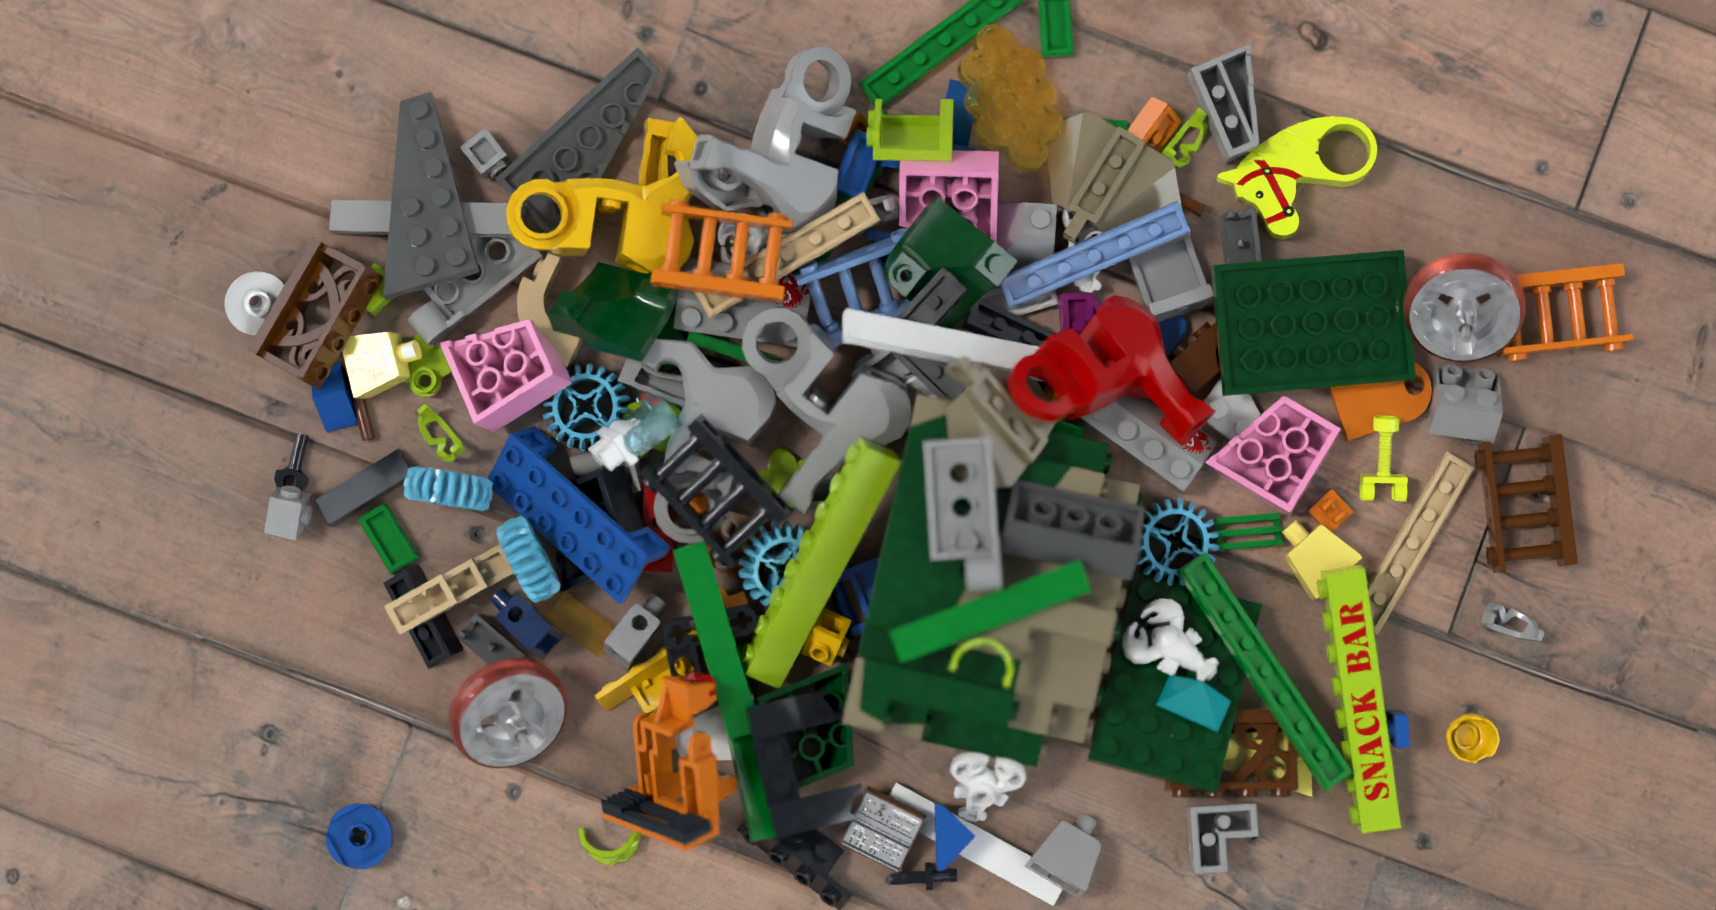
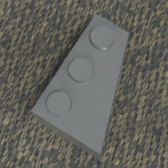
[1187,44,1259,164]

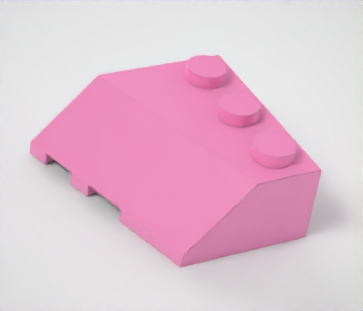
[899,150,999,242]
[440,319,572,433]
[1205,396,1341,516]

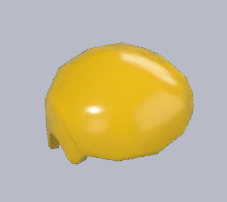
[1445,713,1500,763]

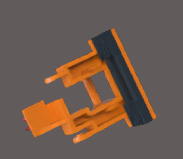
[601,671,738,851]

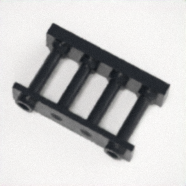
[640,414,793,568]

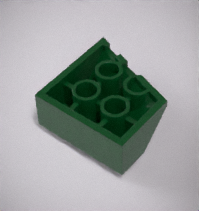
[755,662,854,788]

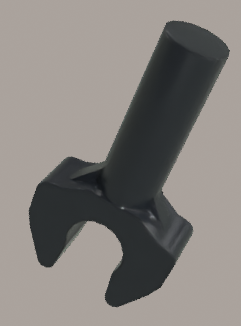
[274,433,309,492]

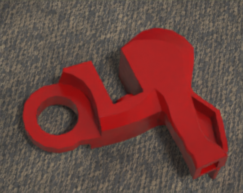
[1007,295,1216,446]

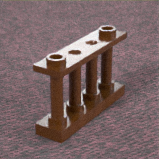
[1474,434,1578,573]

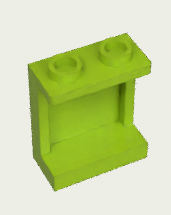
[867,99,954,162]

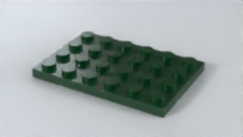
[1211,250,1416,396]
[1087,573,1262,794]

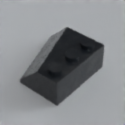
[556,466,644,593]

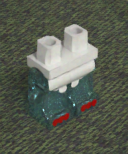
[588,391,682,471]

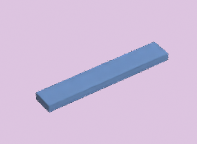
[1000,201,1191,309]

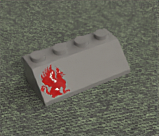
[674,257,811,347]
[1076,395,1218,494]

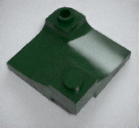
[884,195,1018,329]
[548,262,678,362]

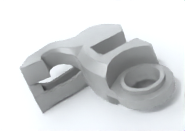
[674,46,856,231]
[742,306,914,516]
[618,338,777,544]

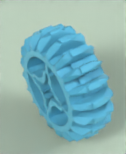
[542,364,630,452]
[403,467,493,511]
[1136,498,1219,586]
[496,515,560,603]
[738,521,804,606]

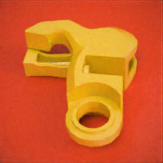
[506,117,697,274]

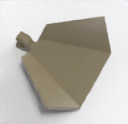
[1044,111,1182,244]
[945,356,1058,489]

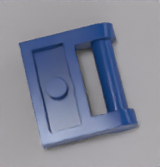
[831,558,879,639]

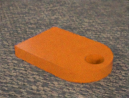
[1328,362,1432,442]

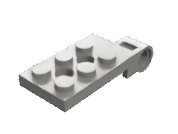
[407,237,544,346]
[923,437,1002,592]

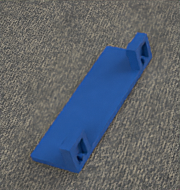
[488,426,671,604]

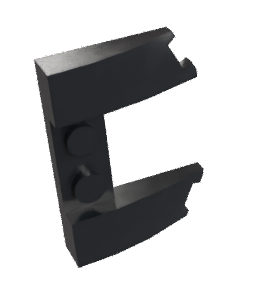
[744,690,862,838]

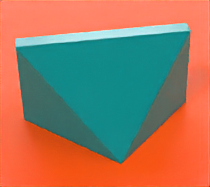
[1156,675,1231,732]

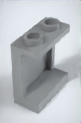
[1127,232,1214,323]

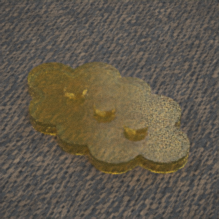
[957,24,1063,173]

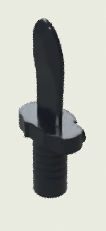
[885,862,957,891]

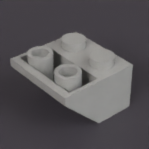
[1428,363,1503,443]

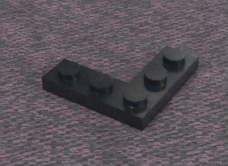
[891,266,970,401]
[962,298,1055,392]

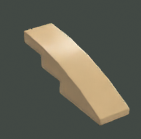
[384,544,514,635]

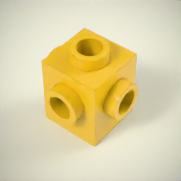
[801,608,852,667]

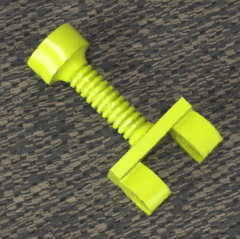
[1359,415,1408,502]

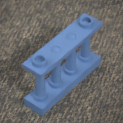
[792,228,910,345]

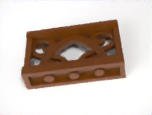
[247,237,383,389]
[1164,710,1298,798]

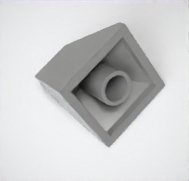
[996,202,1057,272]

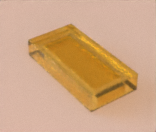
[545,592,614,657]

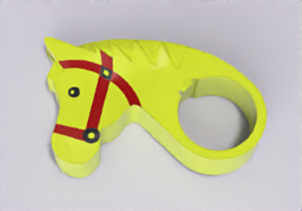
[1217,116,1377,241]

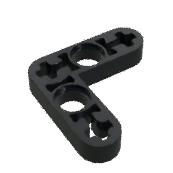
[663,605,757,676]

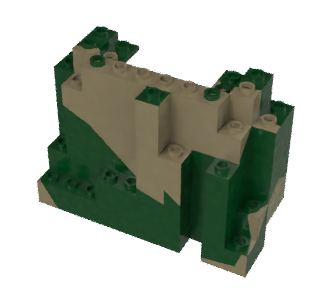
[842,394,1144,767]

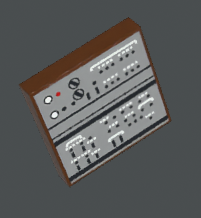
[840,786,927,873]

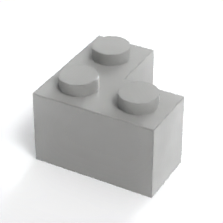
[1186,802,1258,874]

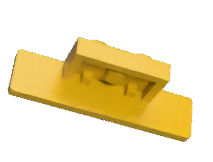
[595,627,702,714]

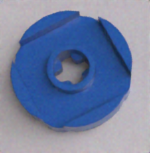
[326,803,393,869]

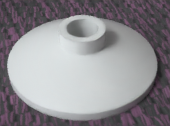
[225,271,284,335]

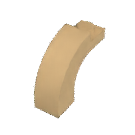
[517,252,583,370]

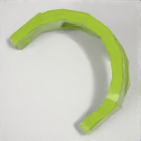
[1161,107,1208,168]
[417,404,466,463]
[949,637,1014,688]
[578,827,641,866]

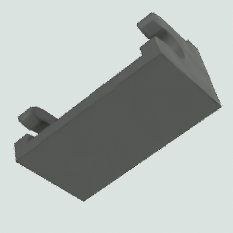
[1219,208,1262,264]
[457,613,529,665]

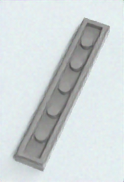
[329,200,524,238]

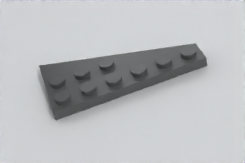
[495,47,660,234]
[383,92,480,300]

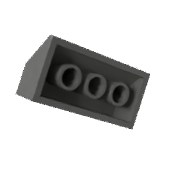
[999,480,1145,580]

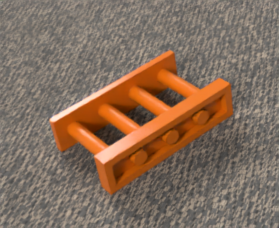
[651,200,793,304]
[1497,263,1633,362]

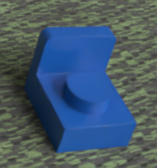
[1385,710,1410,748]

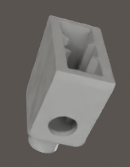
[602,594,667,670]
[1024,813,1102,899]

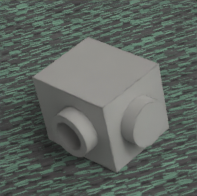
[264,486,313,540]

